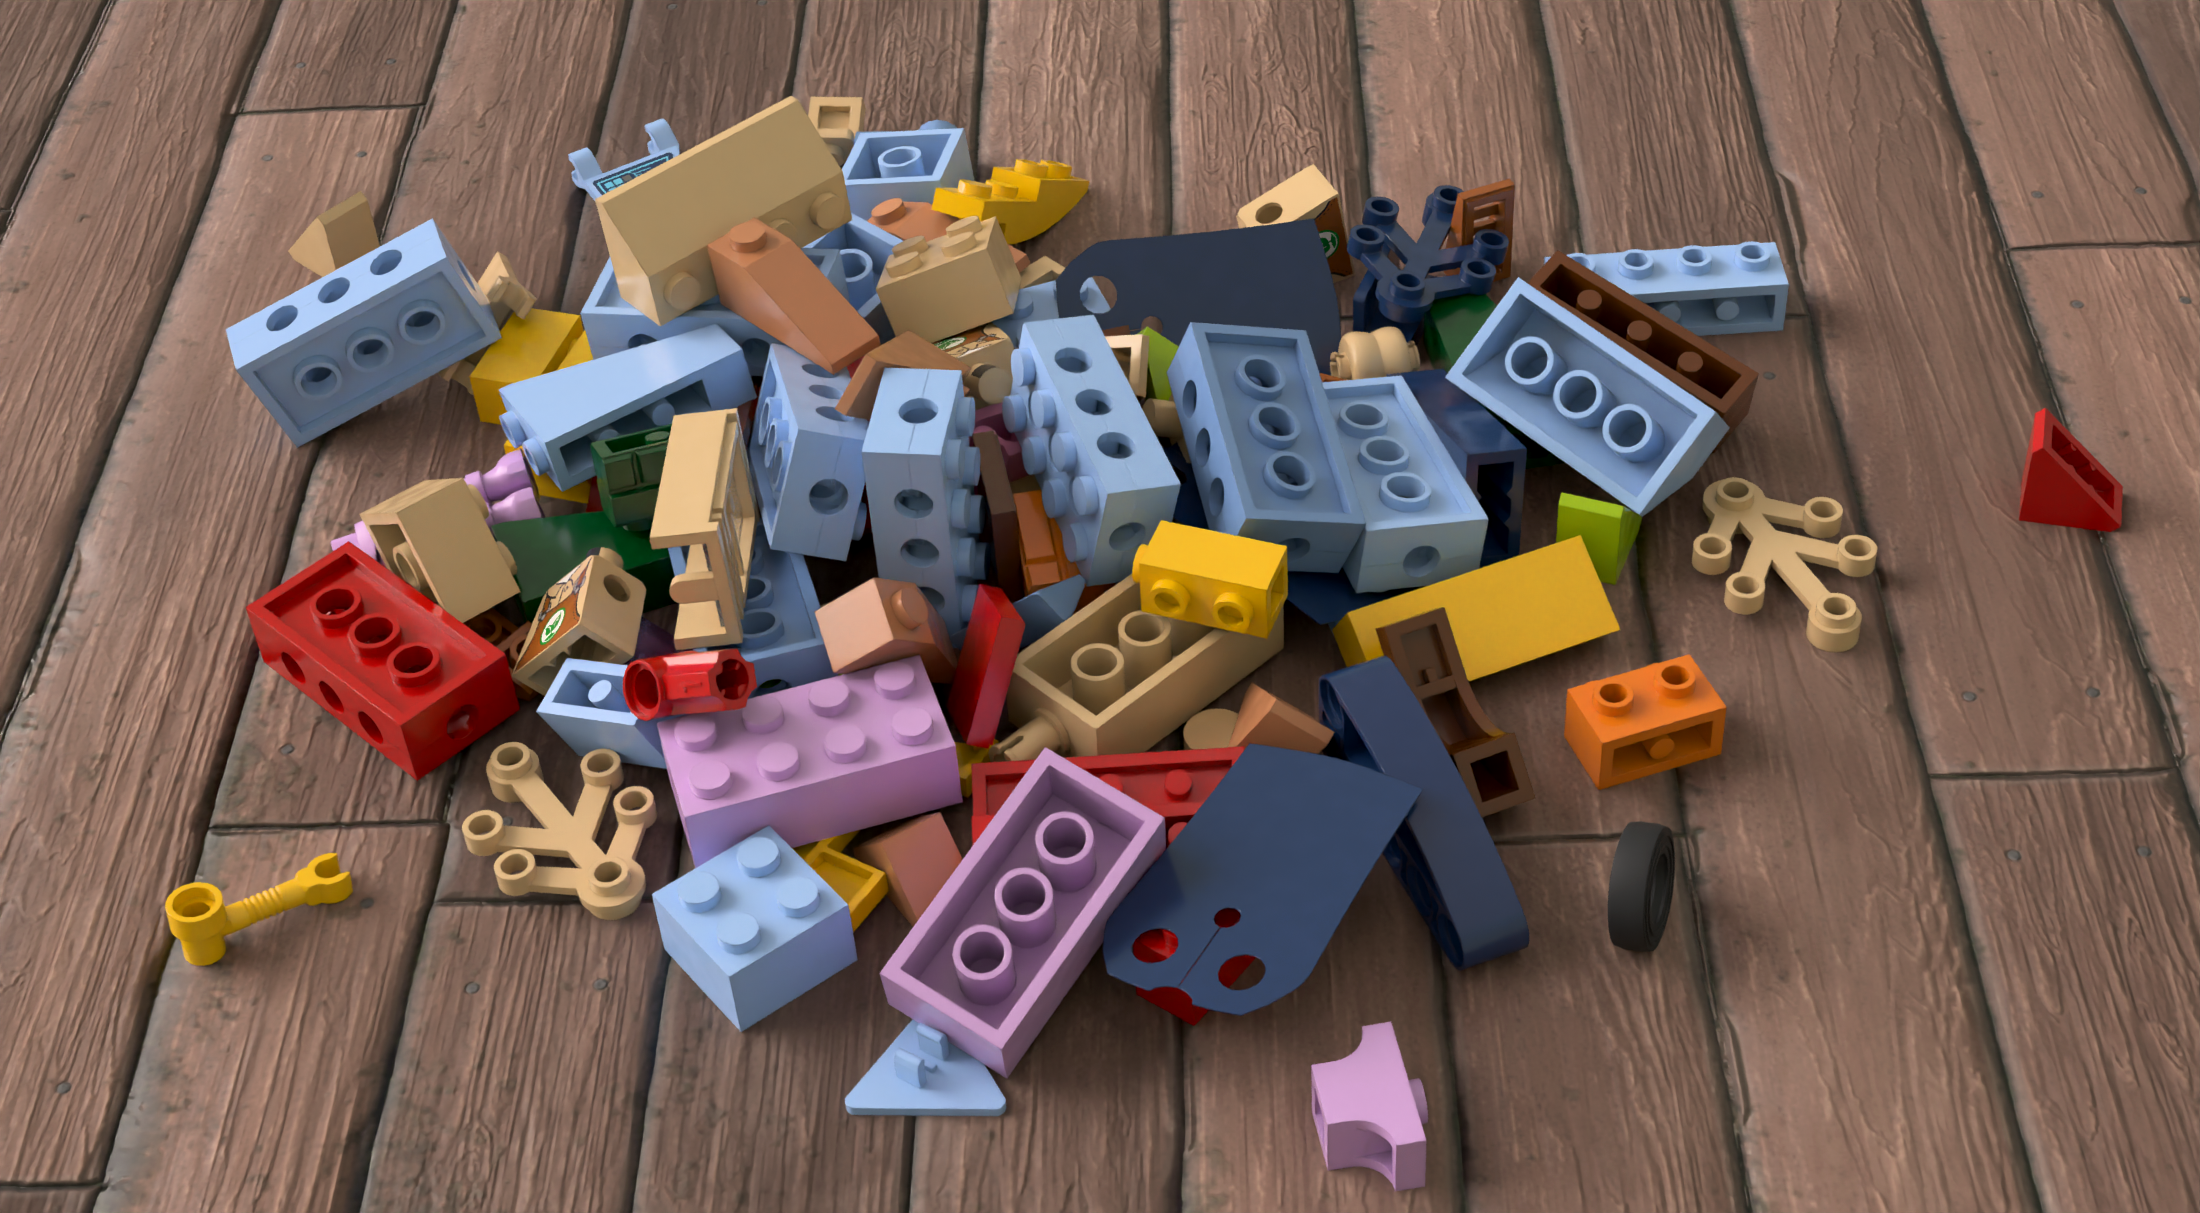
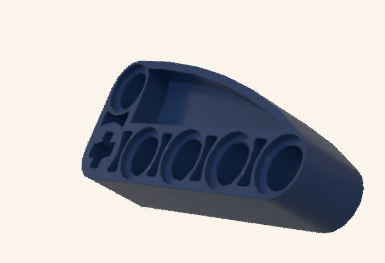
[1319,655,1529,971]

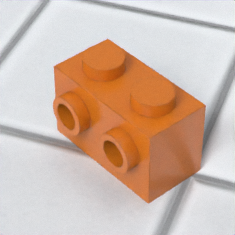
[1564,654,1727,790]

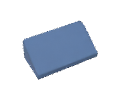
[950,574,1086,651]

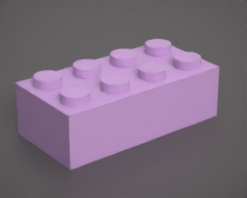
[657,655,963,868]
[880,747,1166,1079]

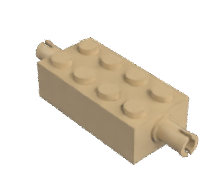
[988,574,1284,762]

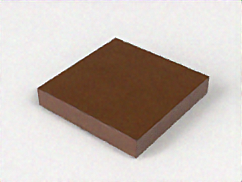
[972,430,1024,604]

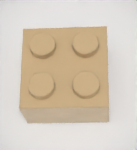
[876,216,1022,343]
[359,478,521,623]

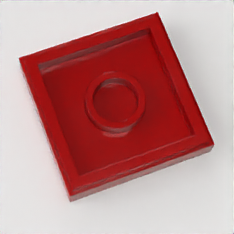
[946,584,1026,749]

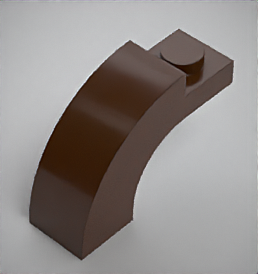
[1375,607,1536,817]

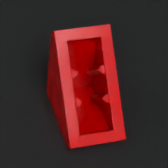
[2019,408,2123,532]

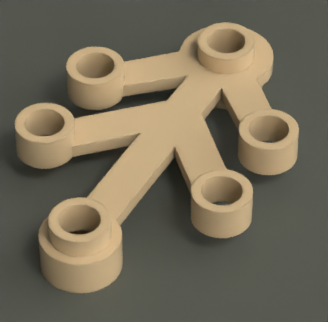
[1692,477,1877,652]
[462,742,657,920]

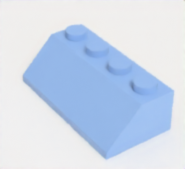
[1445,277,1730,517]

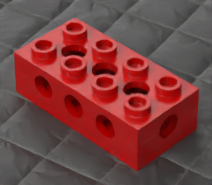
[245,541,520,781]

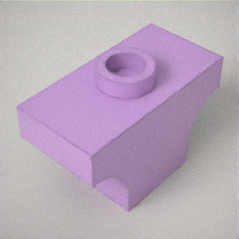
[1311,1022,1428,1191]

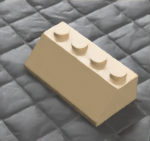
[595,96,852,326]

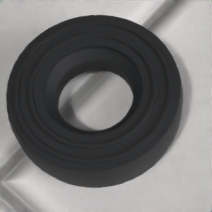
[1608,821,1675,952]

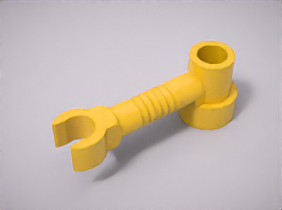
[165,853,353,966]

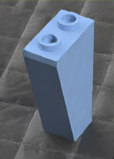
[499,324,757,492]

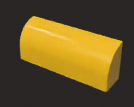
[1332,535,1620,682]

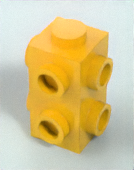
[1132,520,1288,639]

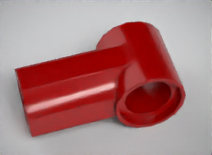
[623,649,757,721]

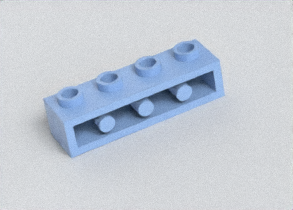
[1544,241,1789,336]

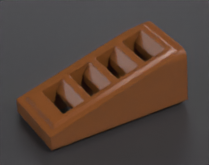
[1443,178,1515,282]

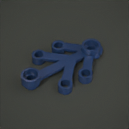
[1347,185,1509,323]

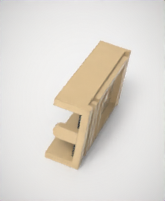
[650,408,760,650]

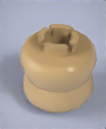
[1330,327,1420,380]

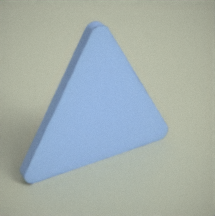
[845,1019,1006,1116]

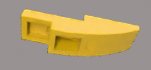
[931,159,1090,244]

